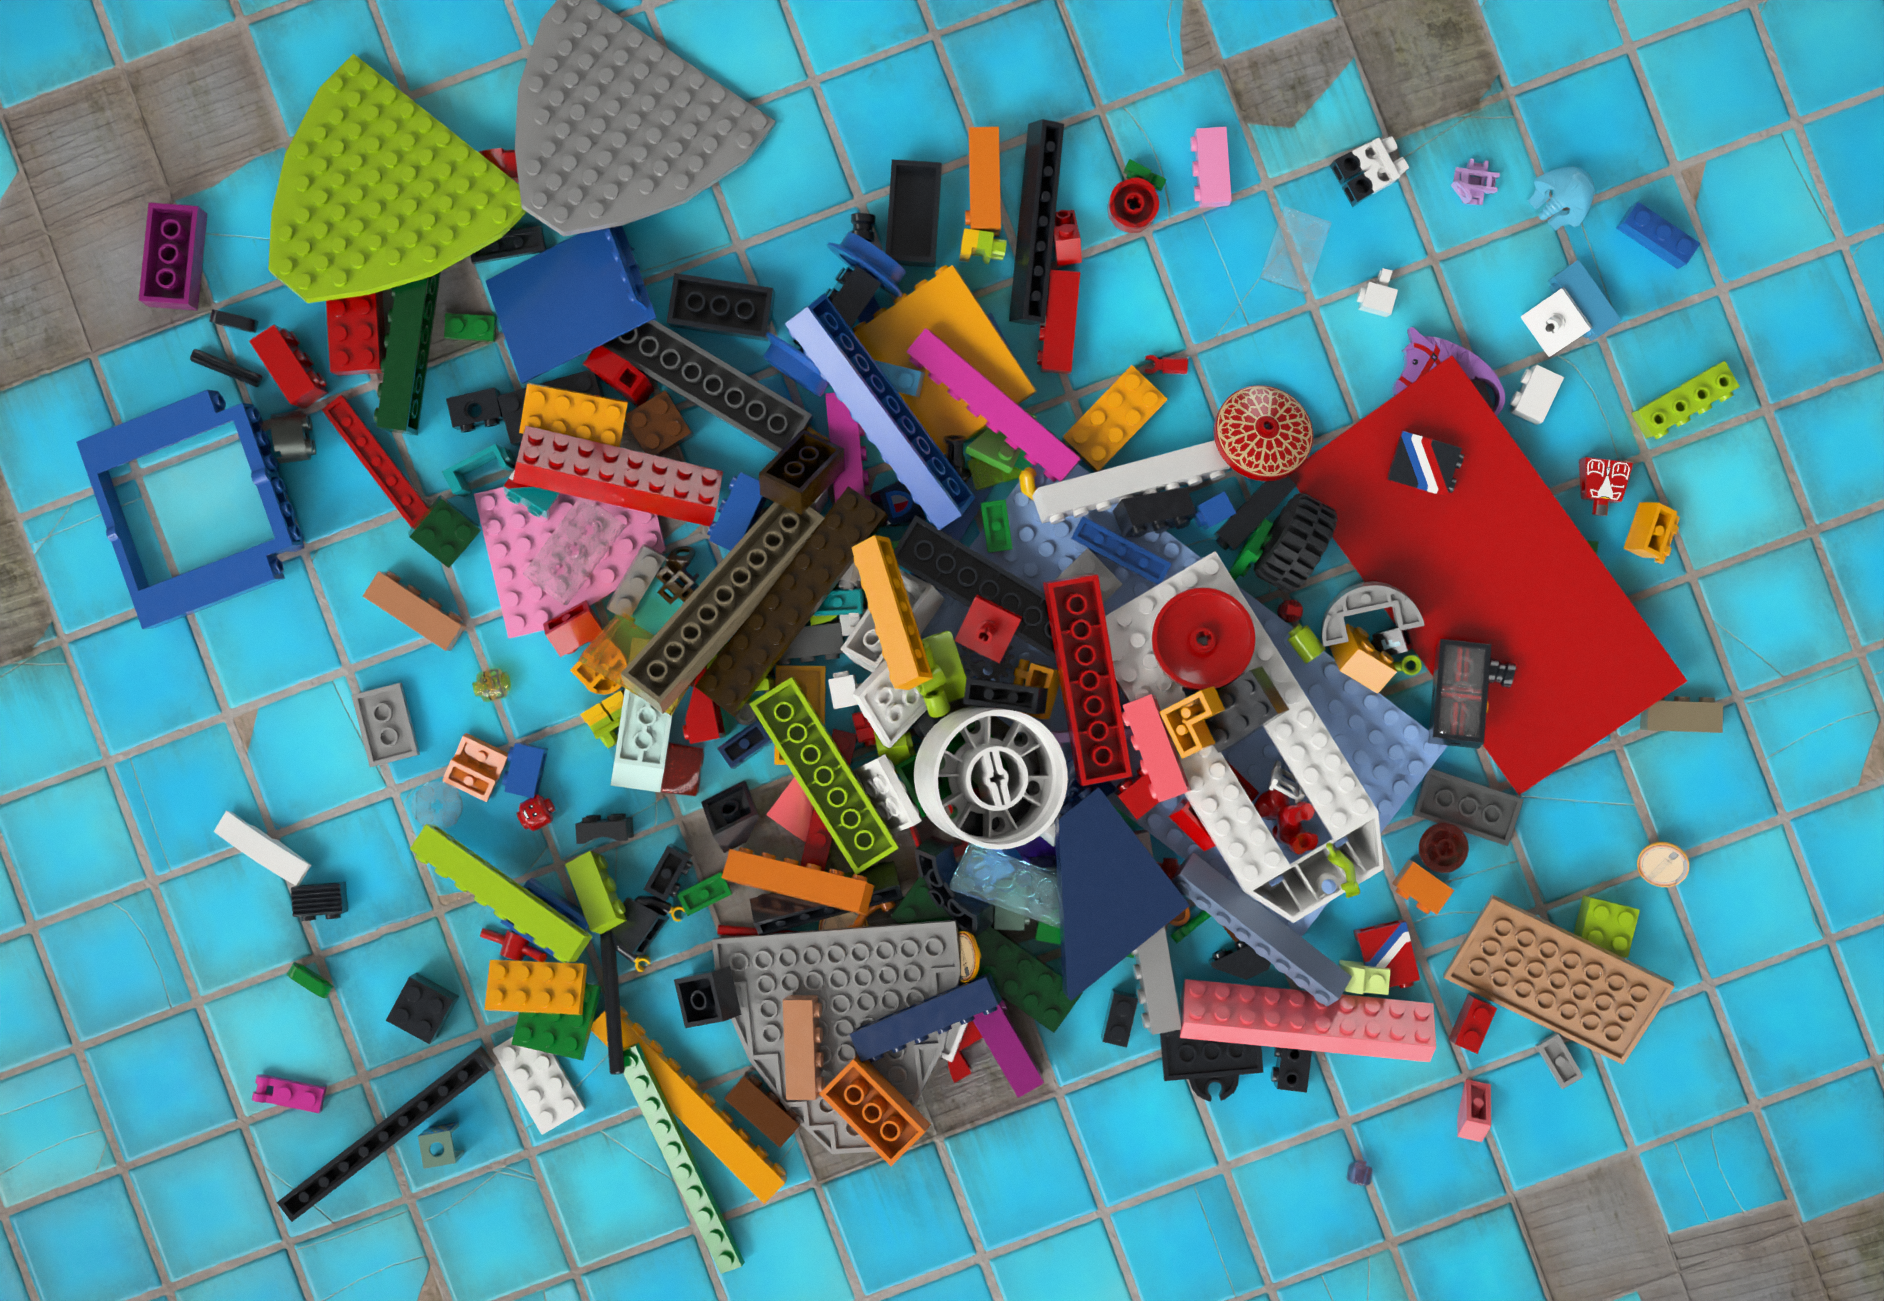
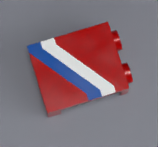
[1353,919,1420,991]

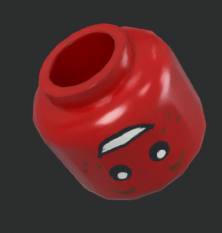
[516,794,556,831]

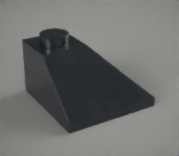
[701,781,759,853]

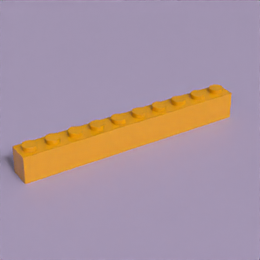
[591,1005,787,1204]

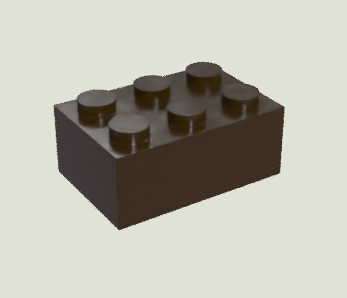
[759,429,845,515]

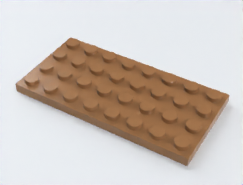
[1443,894,1675,1065]

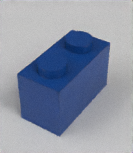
[1193,491,1236,530]
[502,742,548,798]

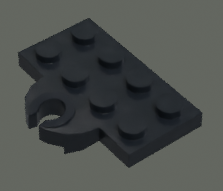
[1159,1030,1264,1102]

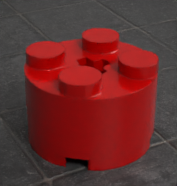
[1107,178,1159,233]

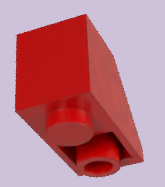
[1053,210,1082,266]

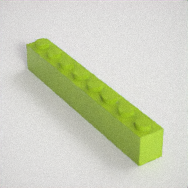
[410,824,592,963]

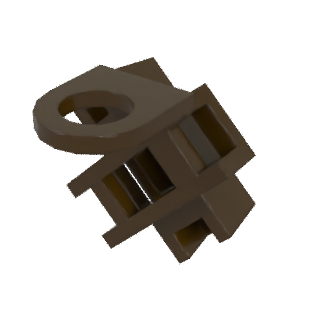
[655,546,700,605]

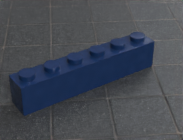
[849,972,1002,1062]

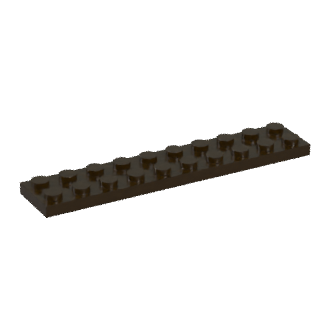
[695,486,889,717]

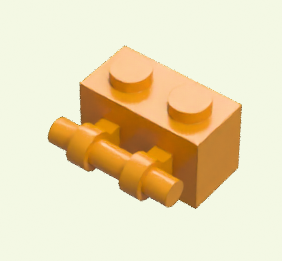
[1623,502,1680,564]
[1013,658,1060,719]

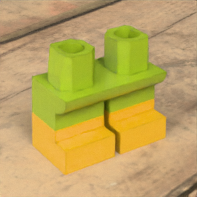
[959,228,1007,265]
[580,690,625,749]

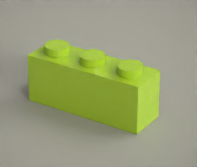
[565,851,627,934]

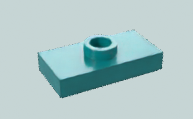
[813,589,864,616]

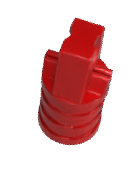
[1277,600,1303,623]

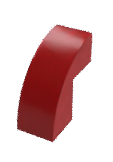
[948,1020,983,1083]

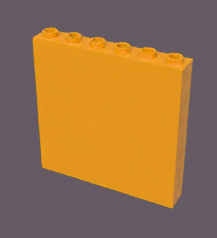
[852,265,1037,455]

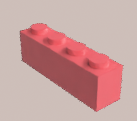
[1121,694,1191,802]

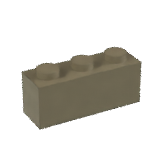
[1640,696,1723,733]

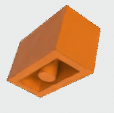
[1392,859,1454,915]

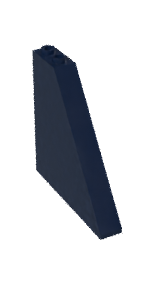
[1054,784,1190,1001]

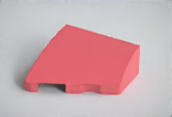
[766,777,813,842]

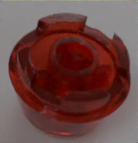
[1419,823,1469,873]

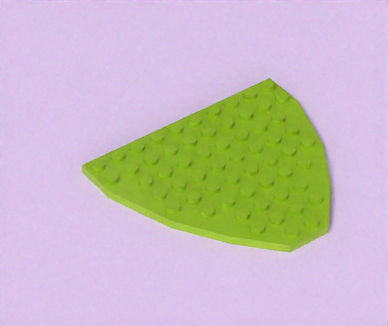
[268,54,526,303]

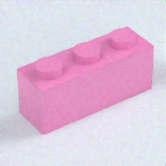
[1190,127,1232,208]

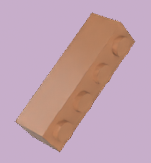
[363,570,467,651]
[783,995,825,1100]

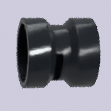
[850,213,876,242]
[1489,658,1516,688]

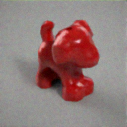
[1254,787,1318,855]

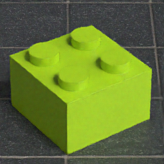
[1574,895,1640,958]

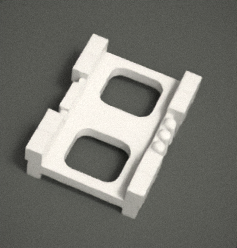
[1269,760,1306,804]

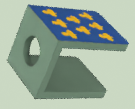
[418,1122,464,1169]

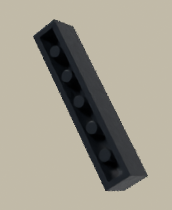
[750,861,904,936]

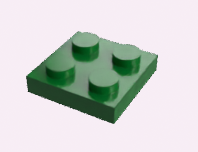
[1229,519,1273,581]

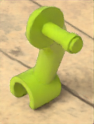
[1326,843,1360,898]

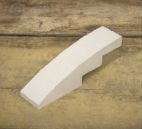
[214,811,311,886]

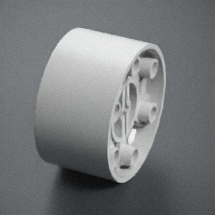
[914,706,1068,849]

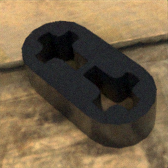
[209,309,259,333]

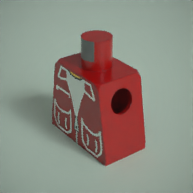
[1579,457,1633,516]

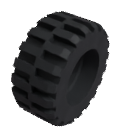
[1253,493,1338,593]

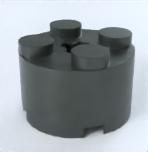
[271,410,316,464]

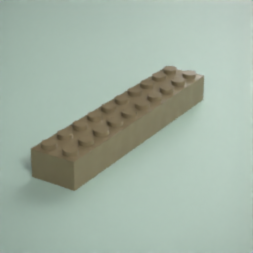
[621,502,825,714]

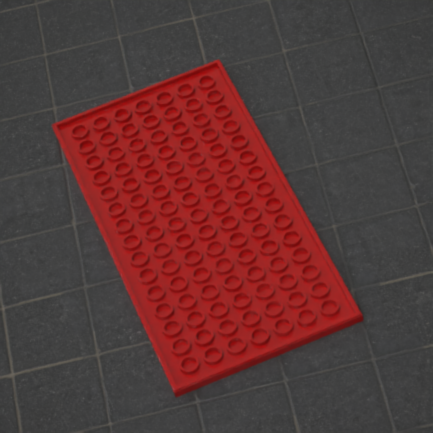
[1288,355,1687,795]

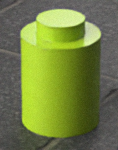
[1287,624,1325,664]

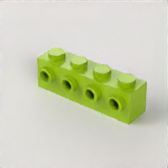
[1631,361,1740,439]

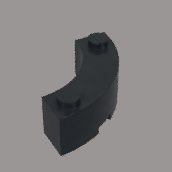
[915,835,994,937]

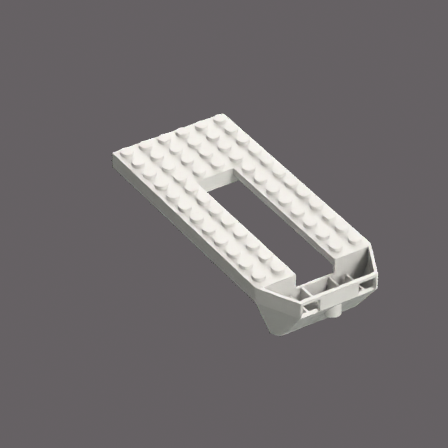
[1105,551,1384,923]

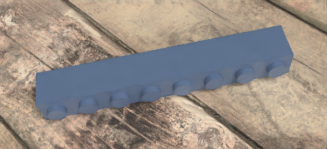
[1171,853,1352,1006]

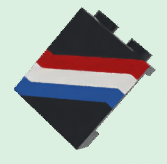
[1386,431,1464,497]

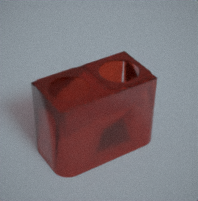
[661,742,705,796]

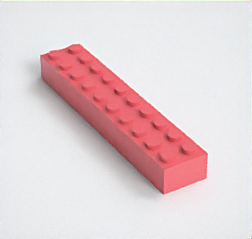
[1180,979,1436,1062]

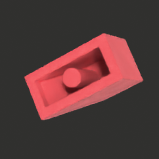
[1457,1079,1491,1142]

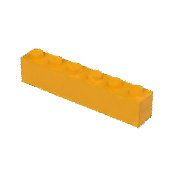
[852,535,933,690]

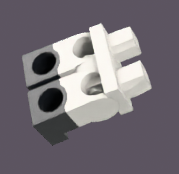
[1330,136,1409,207]

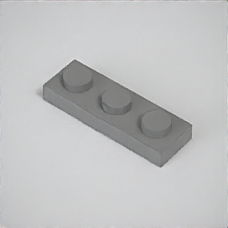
[606,544,666,621]

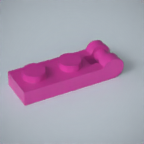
[252,1074,327,1113]

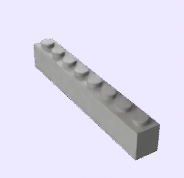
[1131,829,1182,1035]

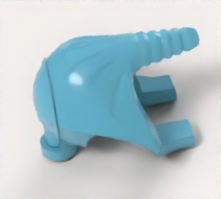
[1528,166,1595,231]

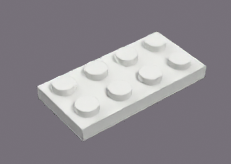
[492,1037,586,1135]

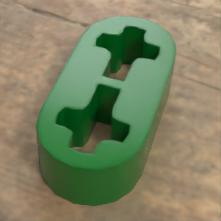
[287,962,333,998]

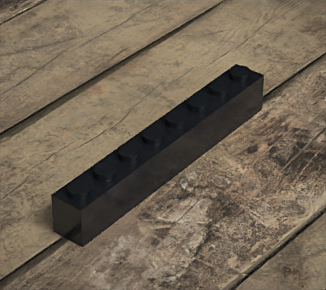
[1009,119,1064,325]

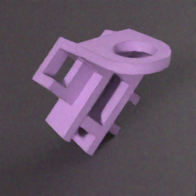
[1451,159,1500,206]

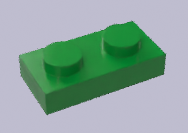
[444,313,497,342]
[981,499,1013,553]
[677,871,733,916]

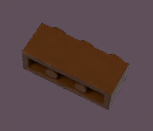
[724,1072,800,1148]

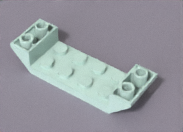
[611,638,674,792]

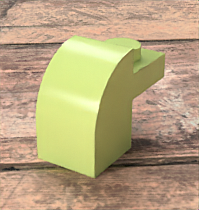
[1339,960,1390,995]

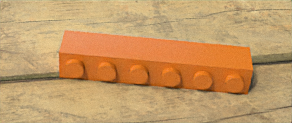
[722,847,874,915]

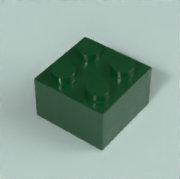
[408,495,481,568]

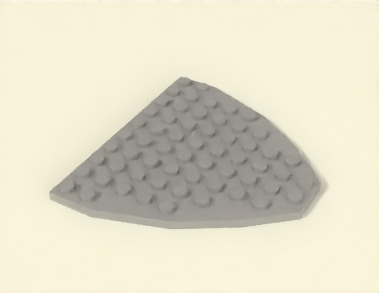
[515,0,776,236]
[712,920,961,1154]

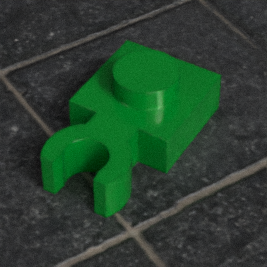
[1123,159,1167,191]

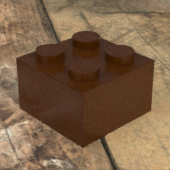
[625,391,695,457]

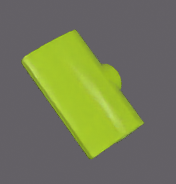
[916,631,966,717]

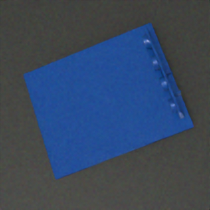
[486,226,657,384]

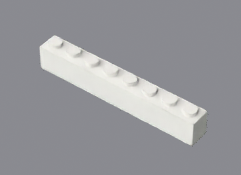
[1032,440,1230,524]

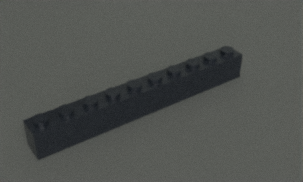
[276,1046,496,1222]

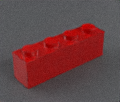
[1037,270,1080,374]

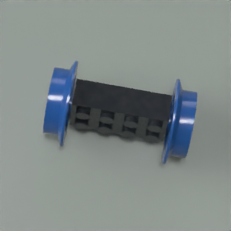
[763,232,906,397]

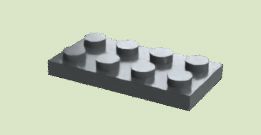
[1412,768,1524,846]

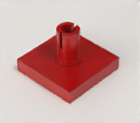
[954,595,1022,663]

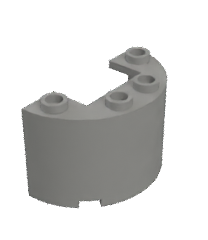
[1321,581,1425,647]

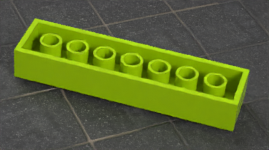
[750,677,900,875]

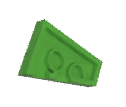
[964,411,1037,474]

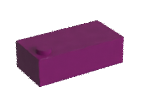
[139,202,207,311]
[973,997,1044,1098]

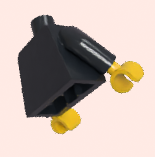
[610,895,685,972]

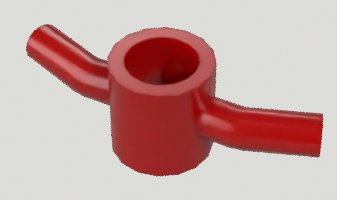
[480,928,547,962]

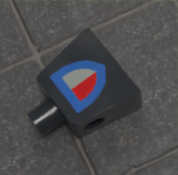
[871,481,926,528]

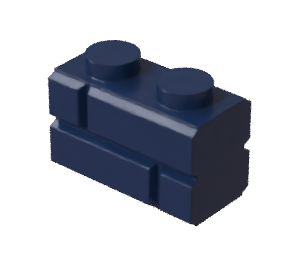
[717,719,773,769]

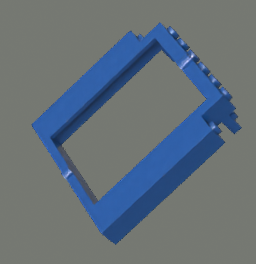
[76,390,305,629]

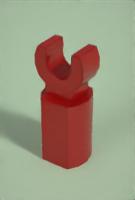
[1144,355,1188,375]

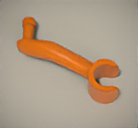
[847,901,896,928]

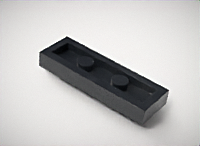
[470,226,546,264]

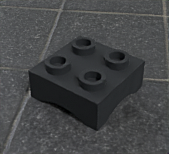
[575,813,634,844]

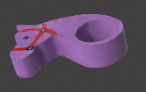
[1392,327,1505,416]

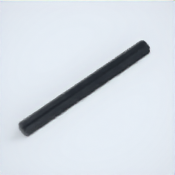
[600,930,625,1075]

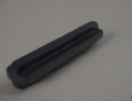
[190,349,262,387]

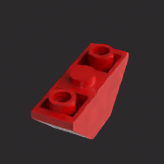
[583,345,655,407]

